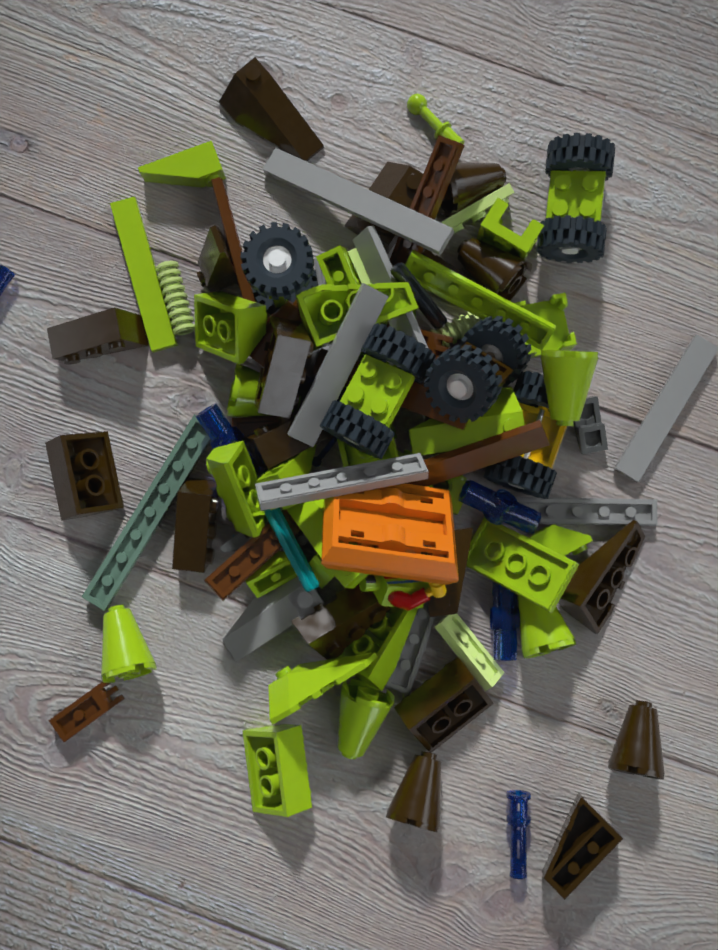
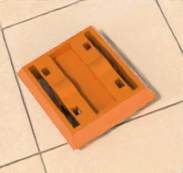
[321,483,459,585]

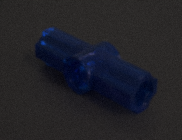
[195,403,260,474]
[459,480,541,534]
[490,581,520,661]

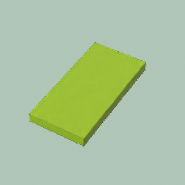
[466,516,579,613]

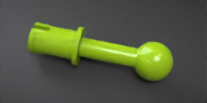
[407,94,465,145]

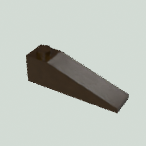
[197,225,239,292]
[558,520,645,635]

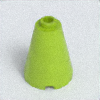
[540,350,598,426]
[227,364,301,417]
[518,595,576,659]
[101,605,157,683]
[338,679,395,760]

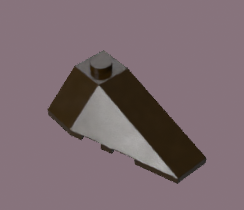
[219,57,324,162]

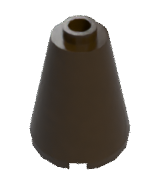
[440,163,506,217]
[457,238,532,301]
[608,700,665,780]
[386,751,441,833]

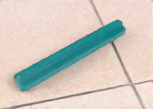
[263,508,319,592]

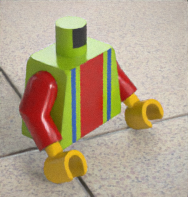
[359,574,447,611]

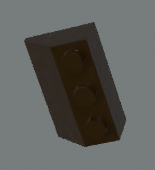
[345,162,423,254]
[45,431,124,521]
[394,657,494,753]

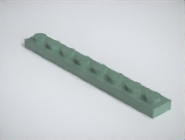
[82,414,218,611]

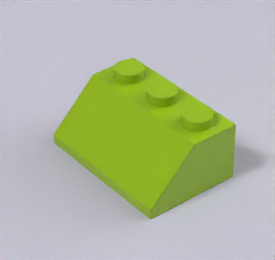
[194,291,268,364]
[206,441,267,538]
[242,724,312,817]

